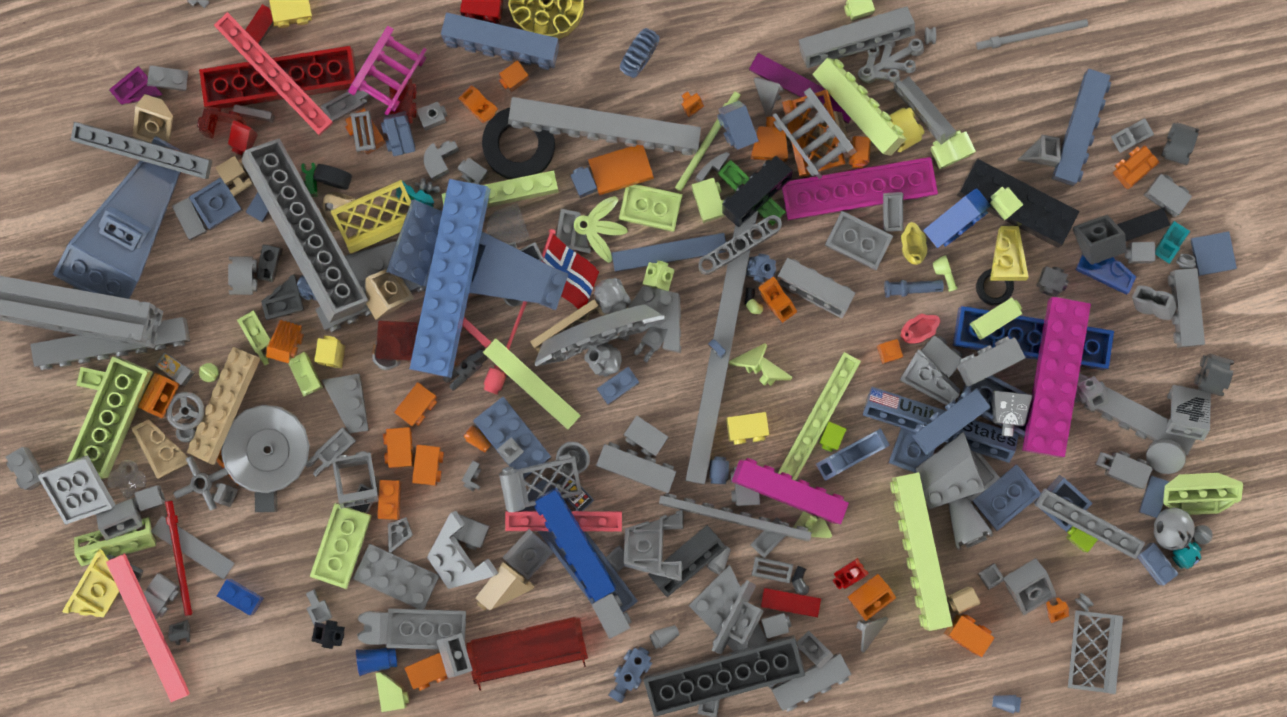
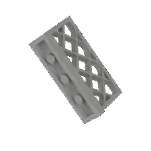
[1068,610,1123,694]

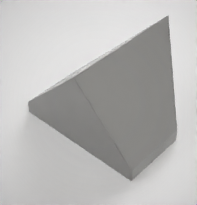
[1018,134,1061,167]

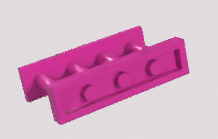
[348,25,427,116]

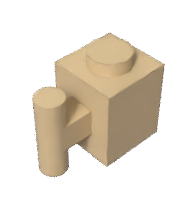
[215,156,253,196]

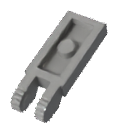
[634,327,668,363]
[306,427,357,477]

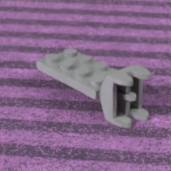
[357,608,466,649]

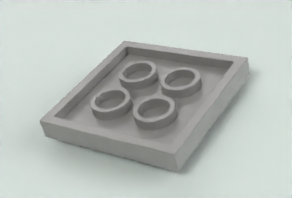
[37,455,115,525]

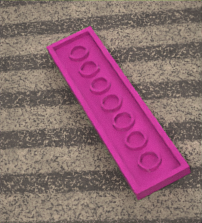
[782,157,938,221]

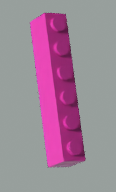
[731,458,849,524]

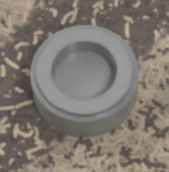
[176,423,196,442]

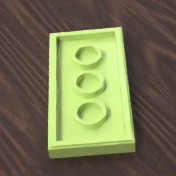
[310,503,372,589]

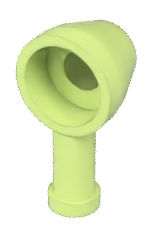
[933,255,958,292]

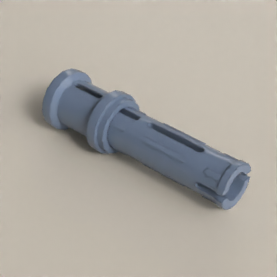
[884,280,944,298]

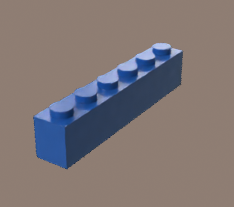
[534,488,616,602]

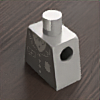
[991,391,1032,437]

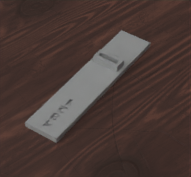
[151,516,235,579]

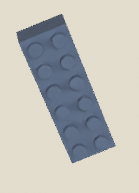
[441,12,560,70]

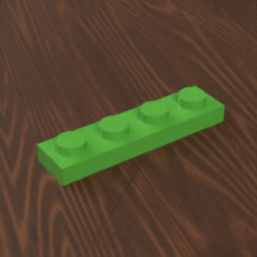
[717,160,786,226]

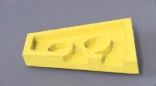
[990,226,1029,281]

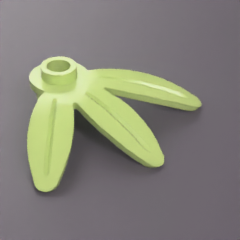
[574,196,628,263]

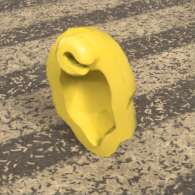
[901,222,927,265]

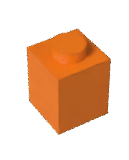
[499,60,529,92]
[877,339,903,364]

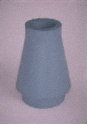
[992,695,1021,714]

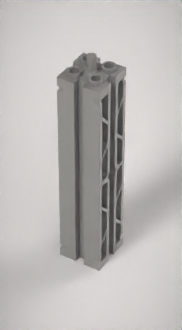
[0,276,163,349]

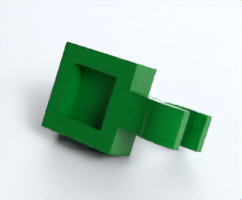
[301,163,318,197]

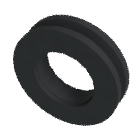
[482,107,555,179]

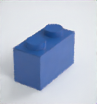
[217,579,264,616]

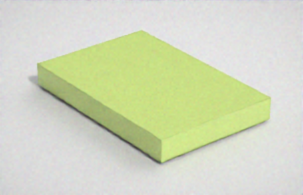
[619,184,683,232]

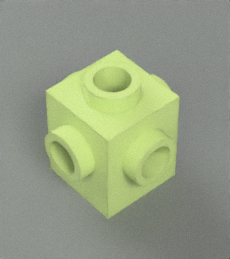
[643,261,675,291]

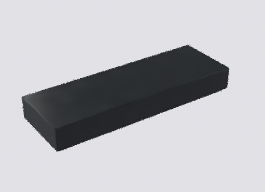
[1117,208,1170,241]

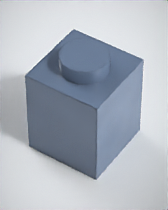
[570,167,597,198]

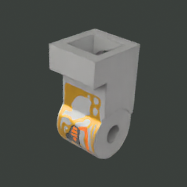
[155,352,195,386]

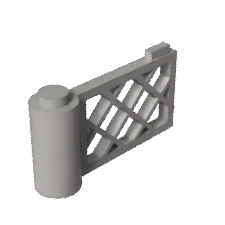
[499,454,582,512]

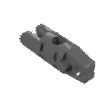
[443,349,488,391]

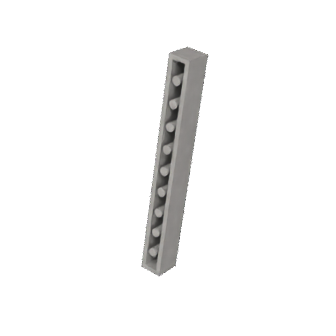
[508,97,701,155]

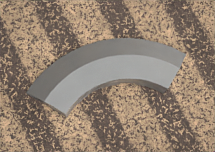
[535,305,664,366]

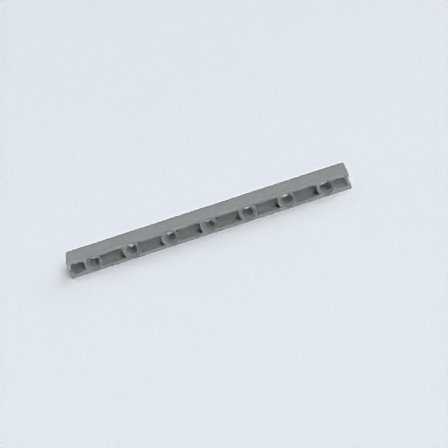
[685,211,758,485]

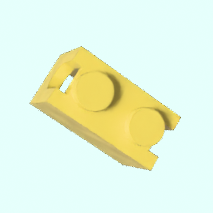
[269,0,312,28]

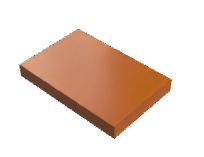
[588,145,654,196]

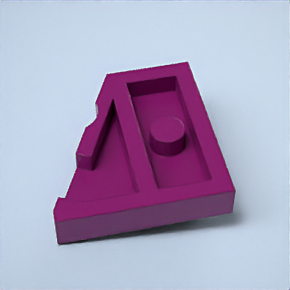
[109,66,163,105]

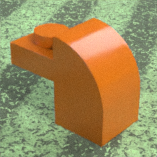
[458,85,498,123]
[758,276,797,323]

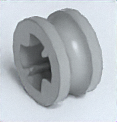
[925,27,936,44]
[1075,593,1094,612]

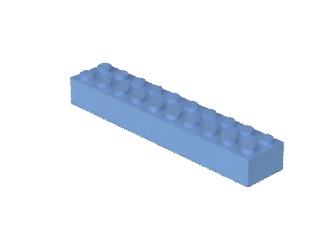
[409,179,491,378]

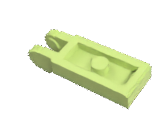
[237,310,271,366]

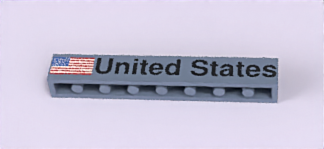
[862,387,1019,463]

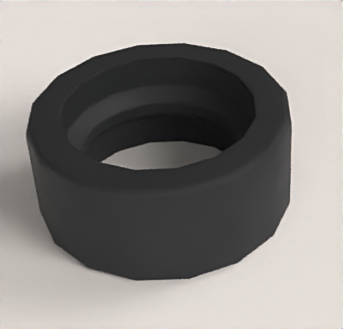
[313,164,352,190]
[976,268,1014,305]

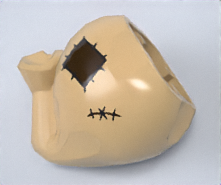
[319,192,357,232]

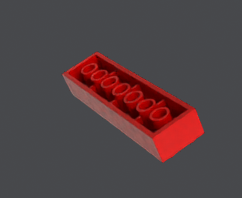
[199,46,357,111]

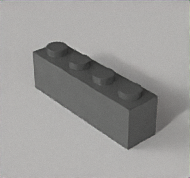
[648,525,726,598]

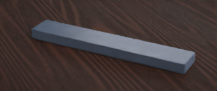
[612,233,726,272]

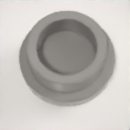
[1176,254,1196,269]

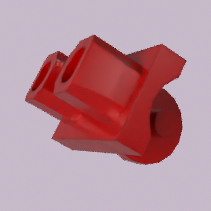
[833,558,869,589]

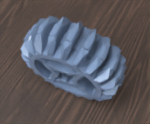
[620,28,659,78]

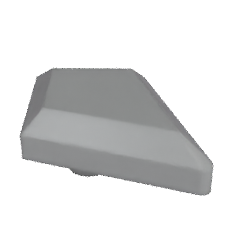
[388,517,413,553]

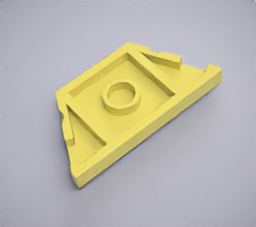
[62,549,119,617]

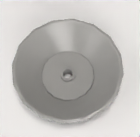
[221,405,310,493]

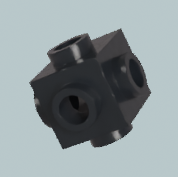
[311,620,345,649]

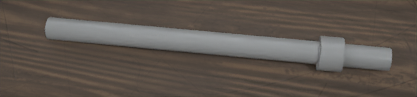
[976,19,1088,50]

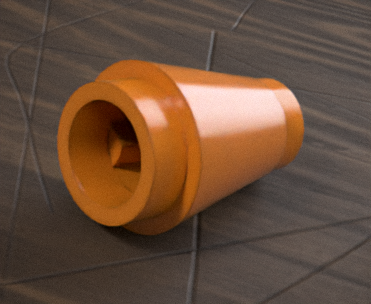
[463,425,492,453]

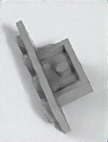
[712,580,764,654]

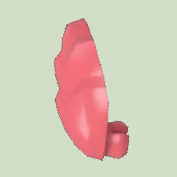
[901,314,940,344]

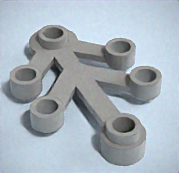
[858,39,924,84]

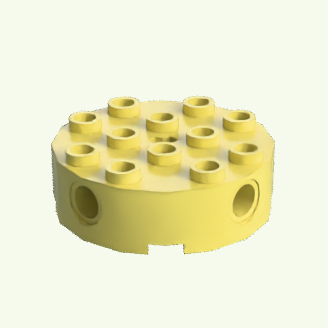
[508,0,584,40]

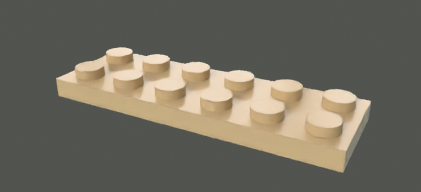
[187,347,261,465]

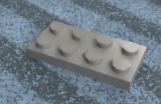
[353,544,440,609]

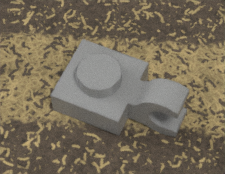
[306,589,333,624]

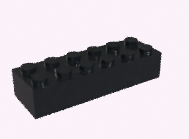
[957,158,1080,248]

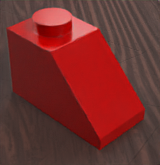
[228,120,258,156]

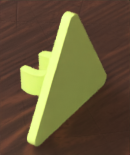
[728,343,767,374]
[759,357,792,386]
[793,511,832,538]

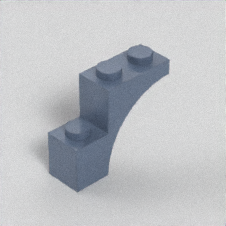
[816,428,890,481]

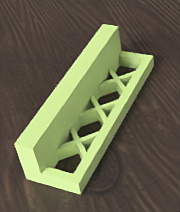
[74,517,156,566]

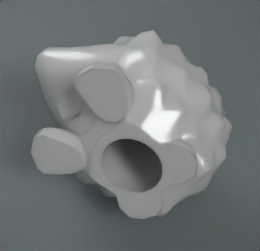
[594,278,631,314]
[584,342,622,377]

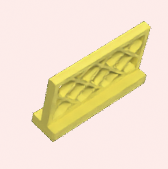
[331,180,411,254]

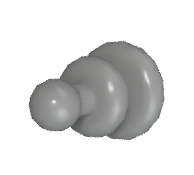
[414,178,440,194]

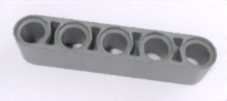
[698,215,782,275]

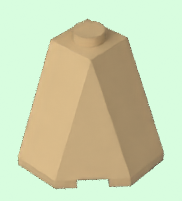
[475,562,535,611]

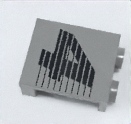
[1166,385,1211,441]

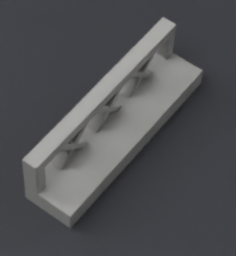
[893,76,956,145]

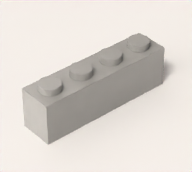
[776,258,855,318]
[1168,268,1205,348]
[596,442,677,493]
[771,653,852,712]

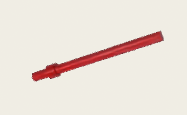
[165,500,192,616]

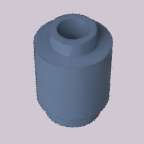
[709,457,729,484]

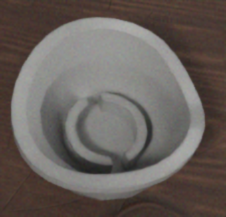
[556,442,590,475]

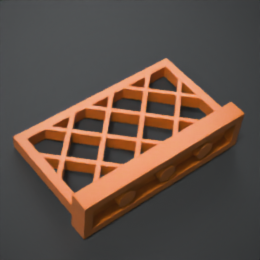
[782,90,845,177]

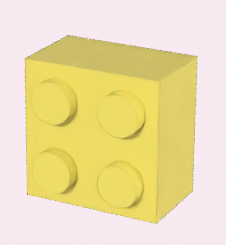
[726,412,769,445]

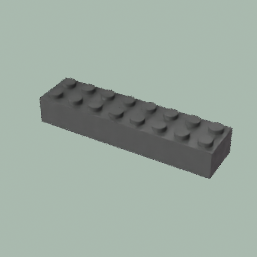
[643,635,805,717]

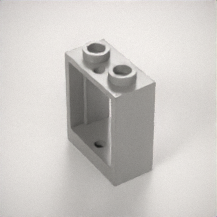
[332,451,379,509]

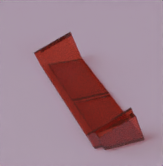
[467,617,588,691]

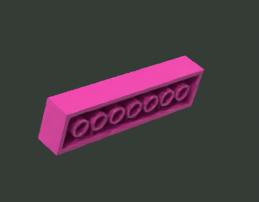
[1022,297,1091,458]

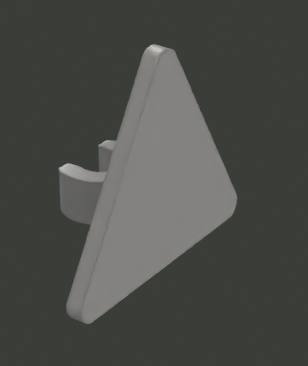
[754,77,784,117]
[856,617,888,653]

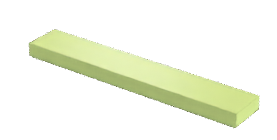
[483,338,581,430]

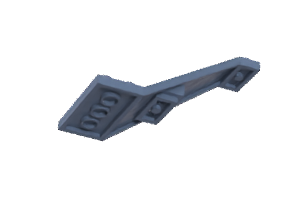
[53,136,184,299]
[386,200,568,310]

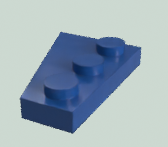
[1075,254,1136,295]

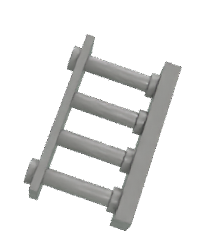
[773,88,857,179]

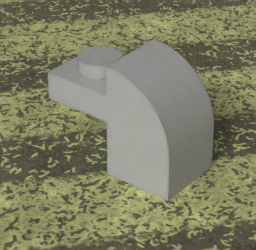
[424,141,459,181]

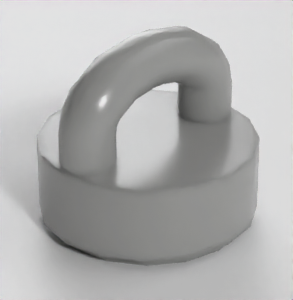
[1193,525,1212,544]

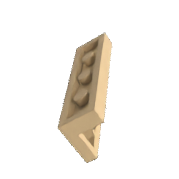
[530,299,605,353]

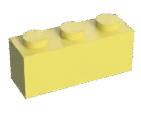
[314,336,345,369]

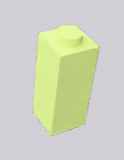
[970,298,1022,340]

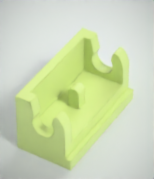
[288,352,323,397]

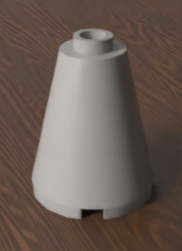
[948,497,993,550]

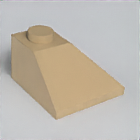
[133,94,173,144]
[366,269,414,320]

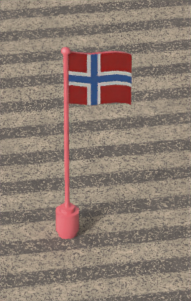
[483,229,599,395]

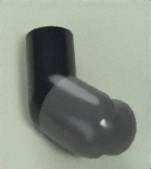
[792,566,809,595]

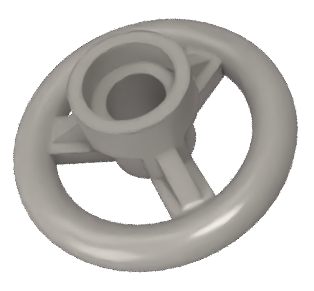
[166,392,205,430]

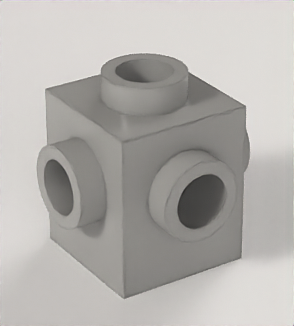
[1077,376,1109,411]

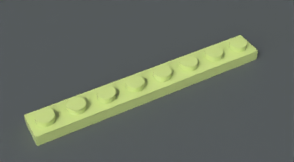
[778,352,861,481]

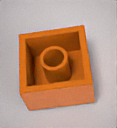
[944,614,995,657]

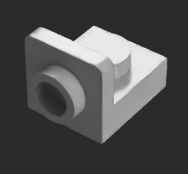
[462,461,482,492]

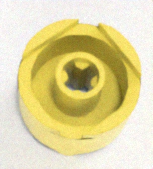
[889,108,924,152]

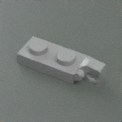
[321,90,371,122]

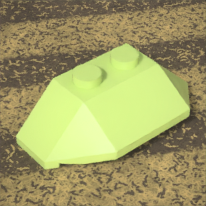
[1163,473,1243,515]

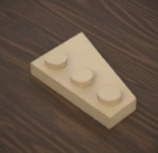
[131,419,188,479]

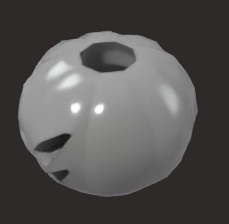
[1153,508,1195,550]

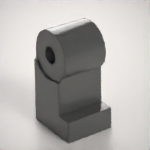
[257,244,283,282]

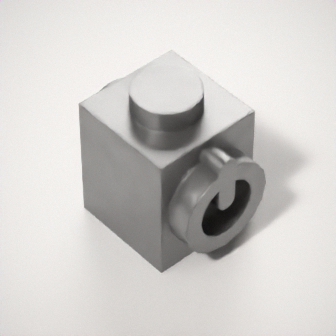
[1036,266,1069,297]

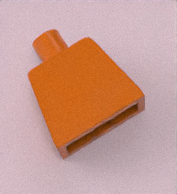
[751,117,788,162]

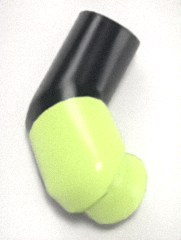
[744,288,763,314]

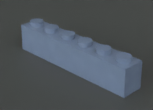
[1051,69,1111,186]

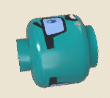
[1172,541,1202,569]

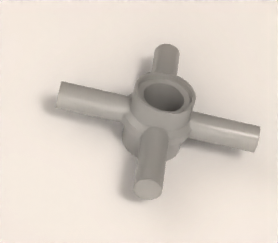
[173,455,229,511]

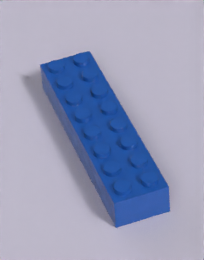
[952,306,1114,371]

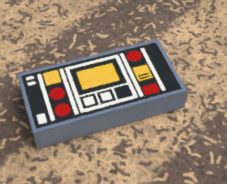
[556,476,594,511]

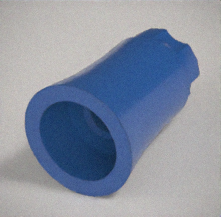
[356,648,398,676]

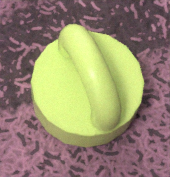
[199,363,219,382]

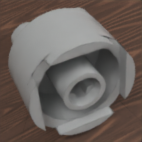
[228,256,257,295]

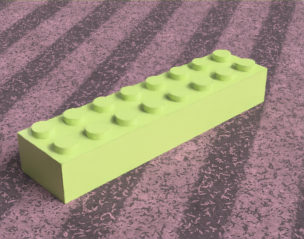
[890,472,953,631]

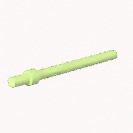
[675,91,741,191]

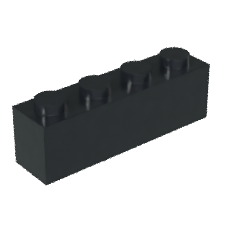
[722,156,793,227]

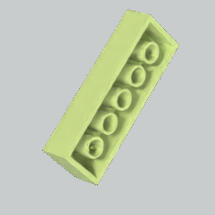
[67,356,153,479]

